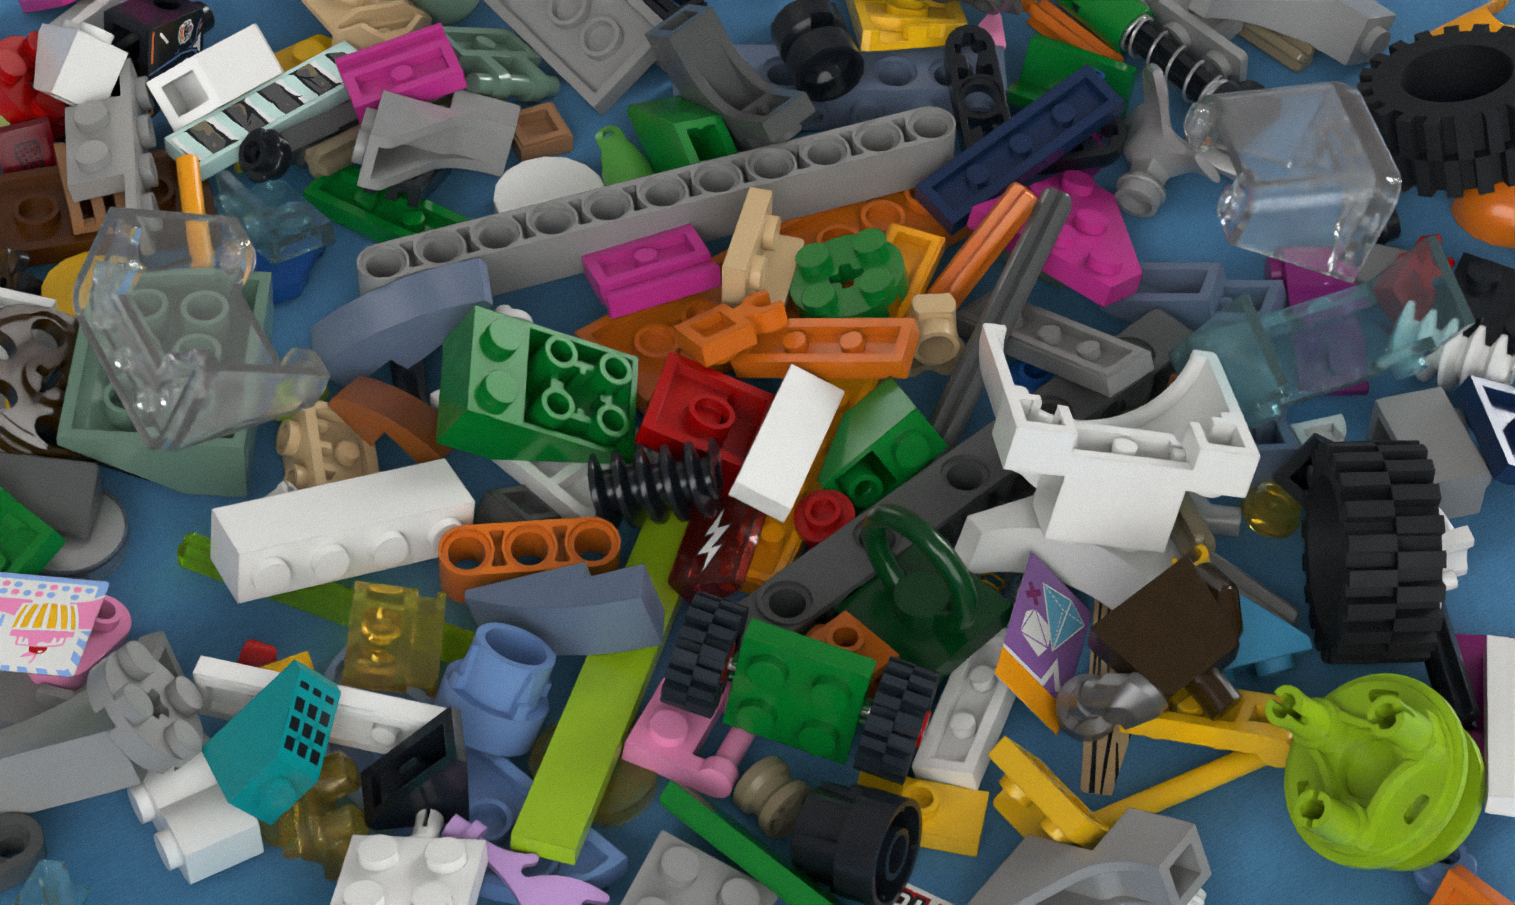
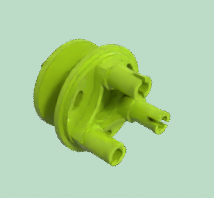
[1265,673,1486,872]

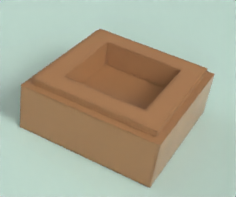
[511,101,573,162]

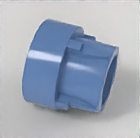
[431,622,557,757]

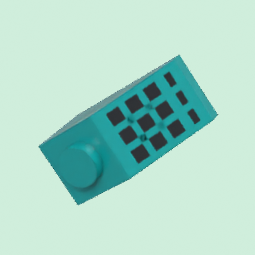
[201,659,341,825]

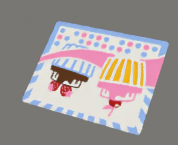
[0,572,109,677]

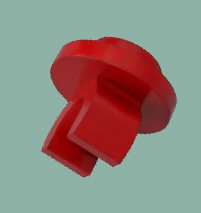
[794,490,856,550]

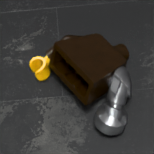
[1055,544,1244,742]

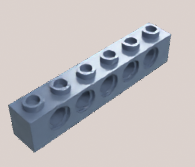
[672,44,1008,132]

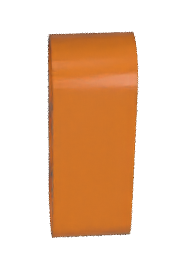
[438,517,621,604]

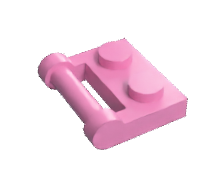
[621,678,756,798]

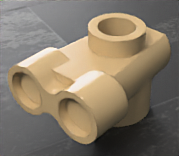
[908,293,965,377]

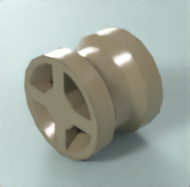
[733,755,813,840]

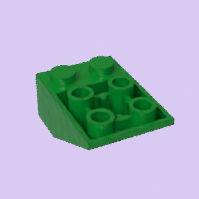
[435,305,639,465]

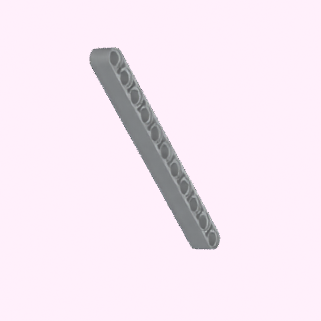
[356,106,956,296]

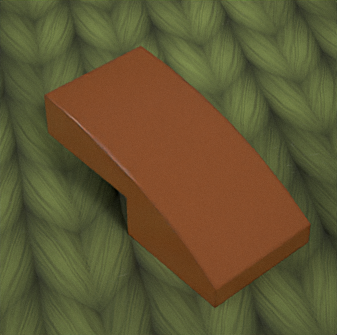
[327,375,455,464]

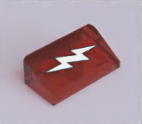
[668,497,767,605]

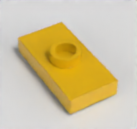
[857,771,990,857]

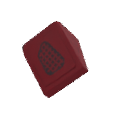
[0,116,57,174]

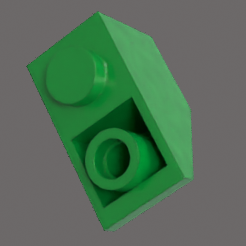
[626,96,738,174]
[817,376,949,517]

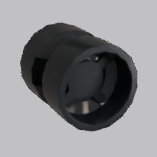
[771,0,864,102]

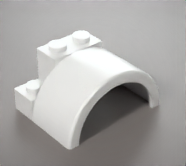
[979,323,1261,553]

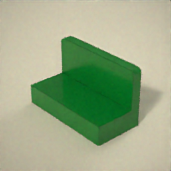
[1007,34,1138,135]

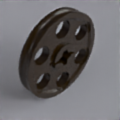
[0,304,100,464]

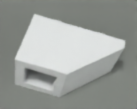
[33,19,128,106]
[146,23,284,132]

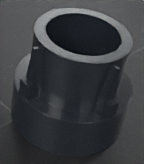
[791,781,922,905]

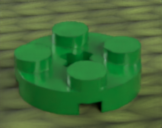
[789,228,909,318]

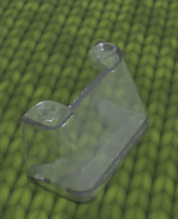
[1183,81,1401,284]
[73,207,331,452]

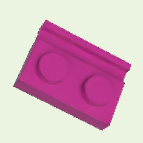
[335,22,467,124]
[581,223,722,319]

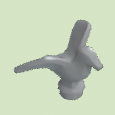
[1114,63,1261,218]

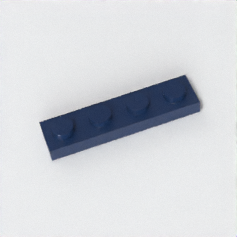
[914,64,1125,236]

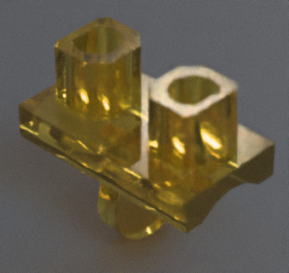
[259,750,370,882]

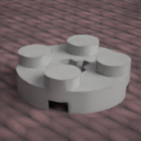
[87,640,204,774]

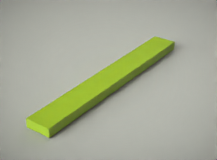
[510,506,719,866]

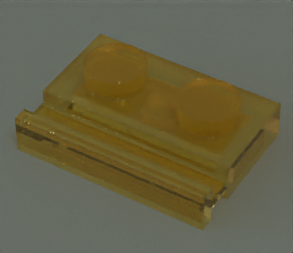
[341,580,447,697]

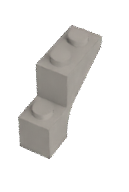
[351,90,521,190]
[966,808,1212,905]

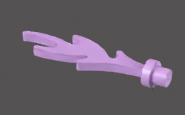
[441,814,610,905]

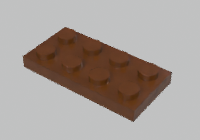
[0,148,219,267]

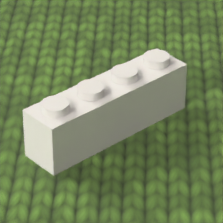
[210,458,475,604]

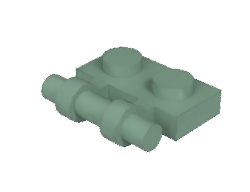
[443,26,560,102]

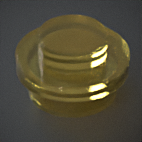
[1240,481,1301,539]

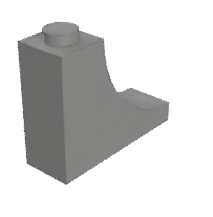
[1188,0,1397,66]
[0,630,185,815]

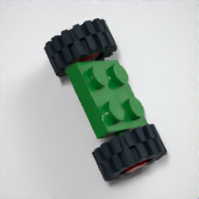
[660,590,941,785]

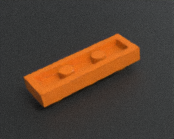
[731,318,920,379]

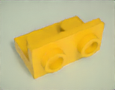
[988,736,1110,850]

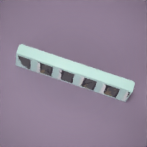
[164,40,358,181]

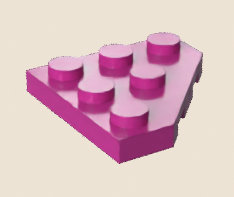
[966,170,1143,307]

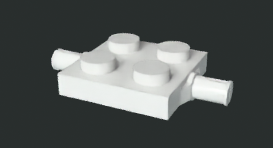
[330,809,488,905]

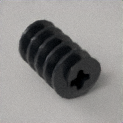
[587,438,724,529]

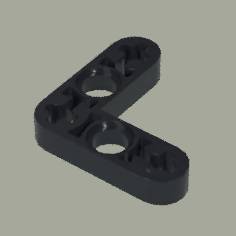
[943,25,1127,176]

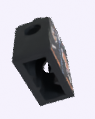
[104,0,215,118]

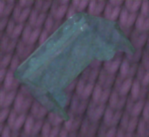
[1168,235,1476,429]

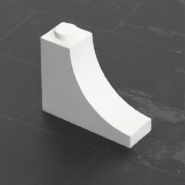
[954,495,1184,610]

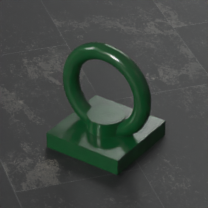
[833,504,1013,684]

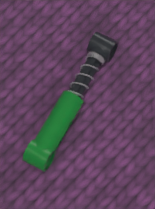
[1054,0,1278,153]

